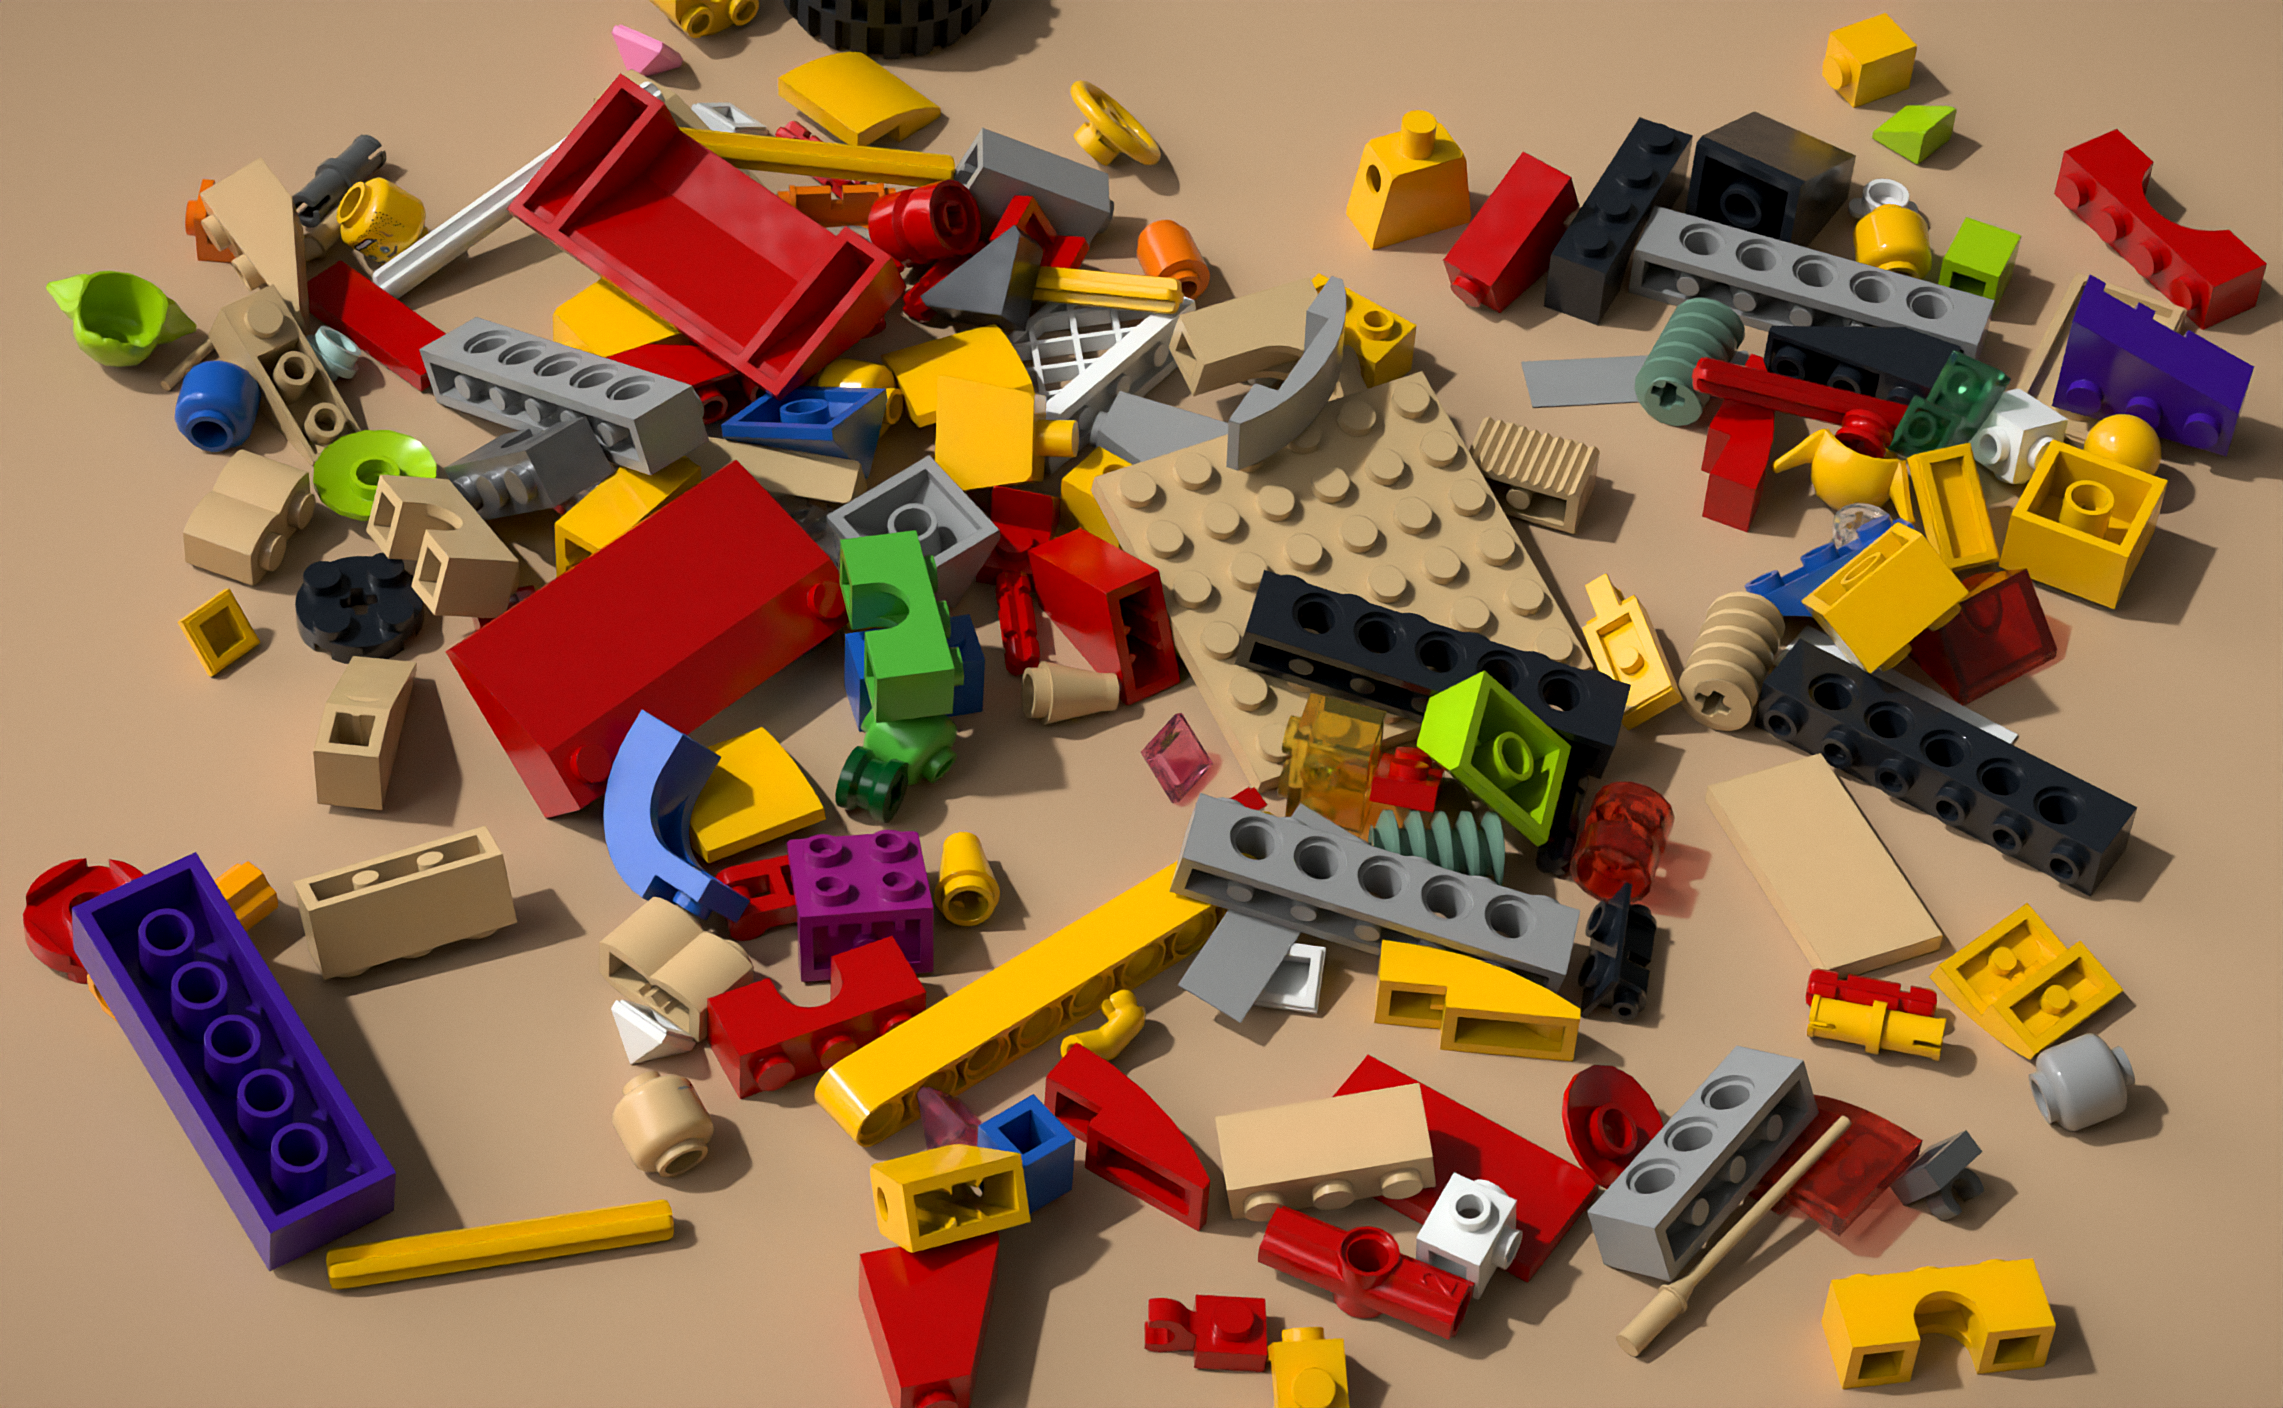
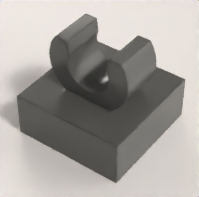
[1888,1130,1984,1221]

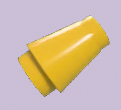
[934,832,1000,926]

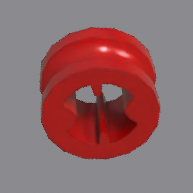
[1834,409,1895,459]

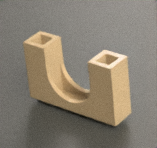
[1168,277,1368,401]

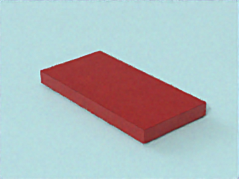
[1333,1054,1599,1283]

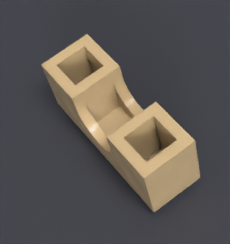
[366,475,520,618]

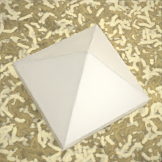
[611,999,696,1065]

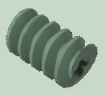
[1634,298,1745,426]
[1368,809,1505,886]

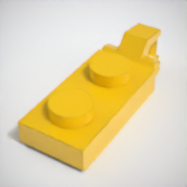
[1582,573,1683,731]

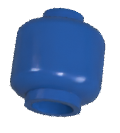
[174,360,261,452]

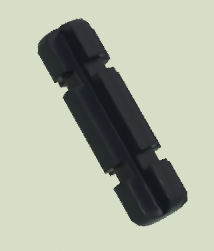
[1535,766,1589,876]

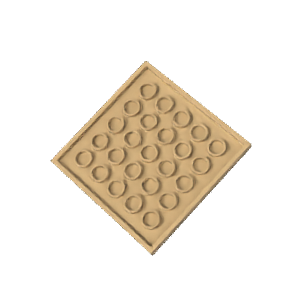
[1091,371,1593,794]

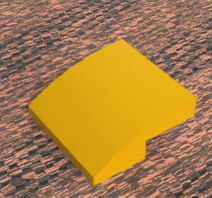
[778,52,941,146]
[881,323,1035,427]
[689,727,826,863]
[1929,903,2123,1060]

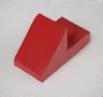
[976,485,1061,593]

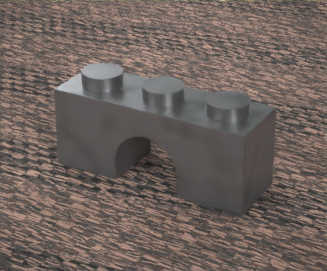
[444,416,614,521]

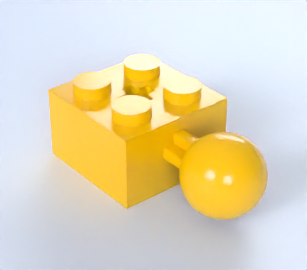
[1999,414,2168,609]

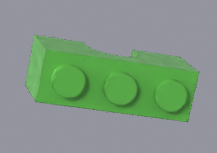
[840,530,964,723]

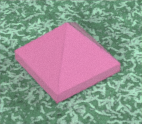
[612,24,684,77]

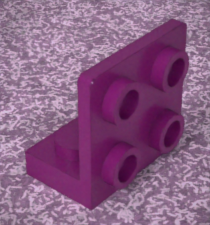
[787,830,934,982]

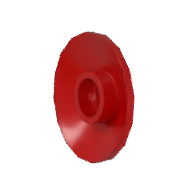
[1562,1065,1663,1189]

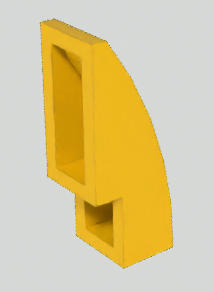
[1374,940,1581,1062]

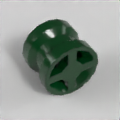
[835,746,909,823]

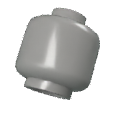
[2029,1033,2135,1132]

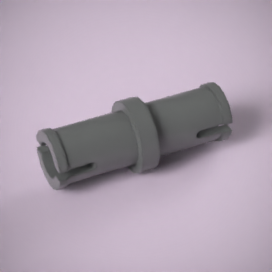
[292,135,386,228]

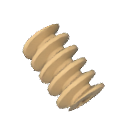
[1678,592,1785,731]

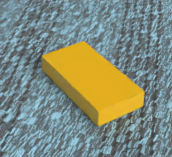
[1907,442,2000,573]

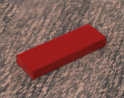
[307,260,446,392]

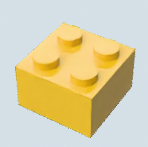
[1801,522,1969,673]

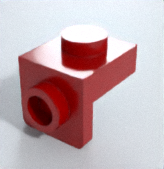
[989,195,1090,269]

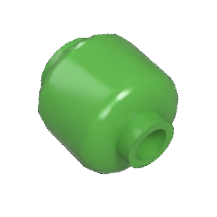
[861,709,957,786]

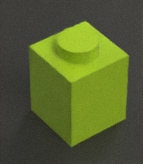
[1938,217,2021,315]

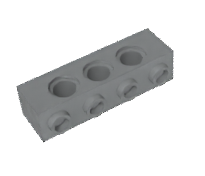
[1587,1046,1819,1282]

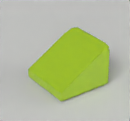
[1872,105,1957,165]

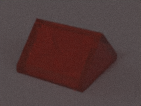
[1908,568,2058,706]

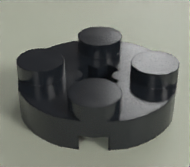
[295,552,424,664]

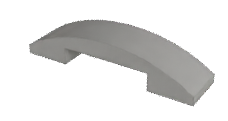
[1226,276,1346,471]

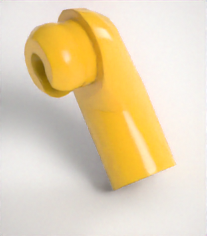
[1061,990,1146,1061]

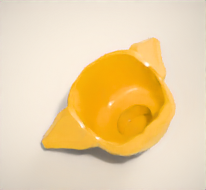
[1771,428,1915,524]

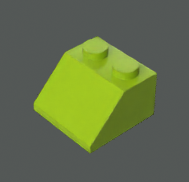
[1416,670,1571,846]

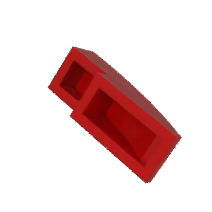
[1701,353,1775,533]
[1044,1042,1211,1232]

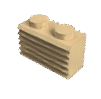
[1469,416,1600,534]

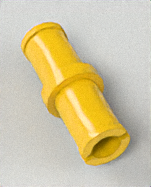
[1807,994,1947,1061]

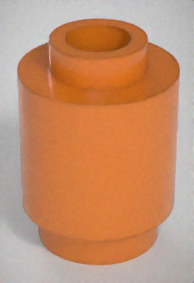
[1137,220,1210,300]

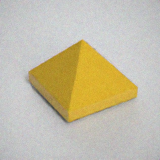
[178,588,261,676]

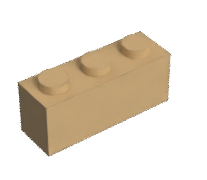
[293,825,517,980]
[1215,1083,1436,1222]

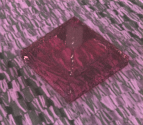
[1140,713,1213,803]
[917,1086,982,1150]

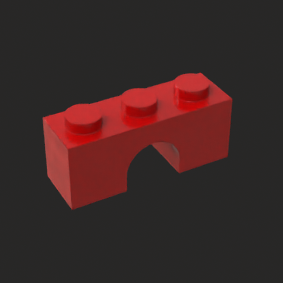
[707,936,926,1099]

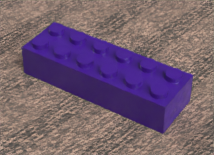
[72,852,396,1272]

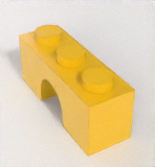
[1821,1258,2056,1389]

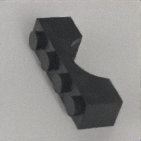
[1544,117,1693,326]

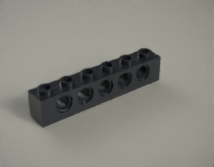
[1234,570,1631,779]
[1754,638,2137,897]

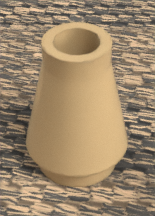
[1021,661,1119,725]

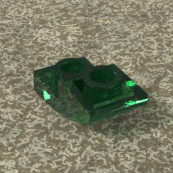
[1886,350,2011,459]

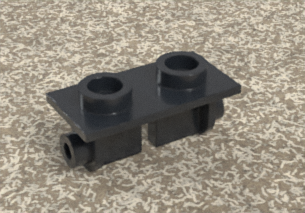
[1578,882,1657,1020]

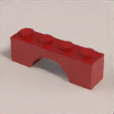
[2054,129,2267,330]

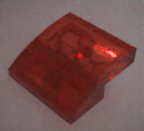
[1748,1094,1923,1237]

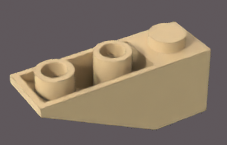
[200,157,311,337]
[208,284,361,466]
[313,656,417,810]

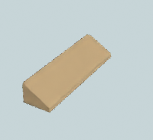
[612,437,868,504]

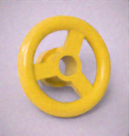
[1070,80,1161,166]

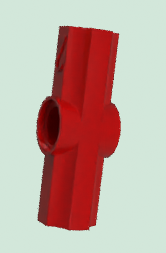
[1258,1205,1475,1340]

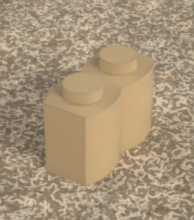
[183,449,316,586]
[599,897,754,1043]

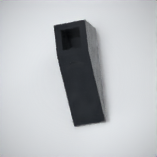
[1763,326,1961,413]

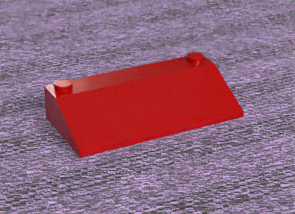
[506,73,907,401]
[445,460,849,818]

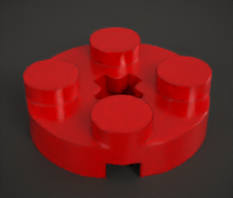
[22,858,144,984]

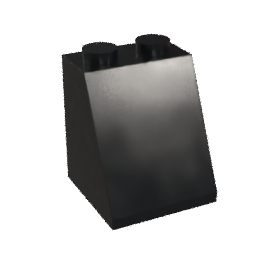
[1685,111,1856,248]

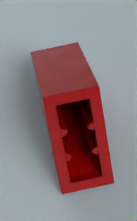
[1443,151,1580,313]
[1028,528,1181,706]
[859,1231,1000,1408]

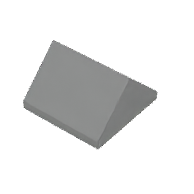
[826,455,1001,608]

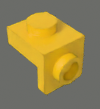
[1266,1327,1349,1408]

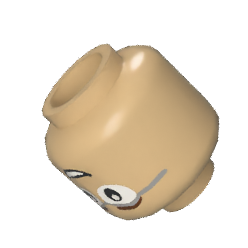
[612,1071,714,1178]

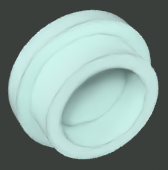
[306,326,361,381]

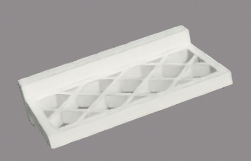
[1007,296,1196,475]

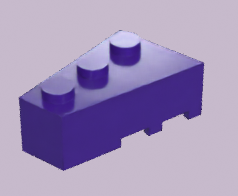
[2052,274,2254,456]

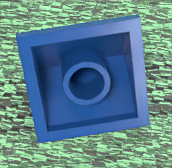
[721,386,888,479]

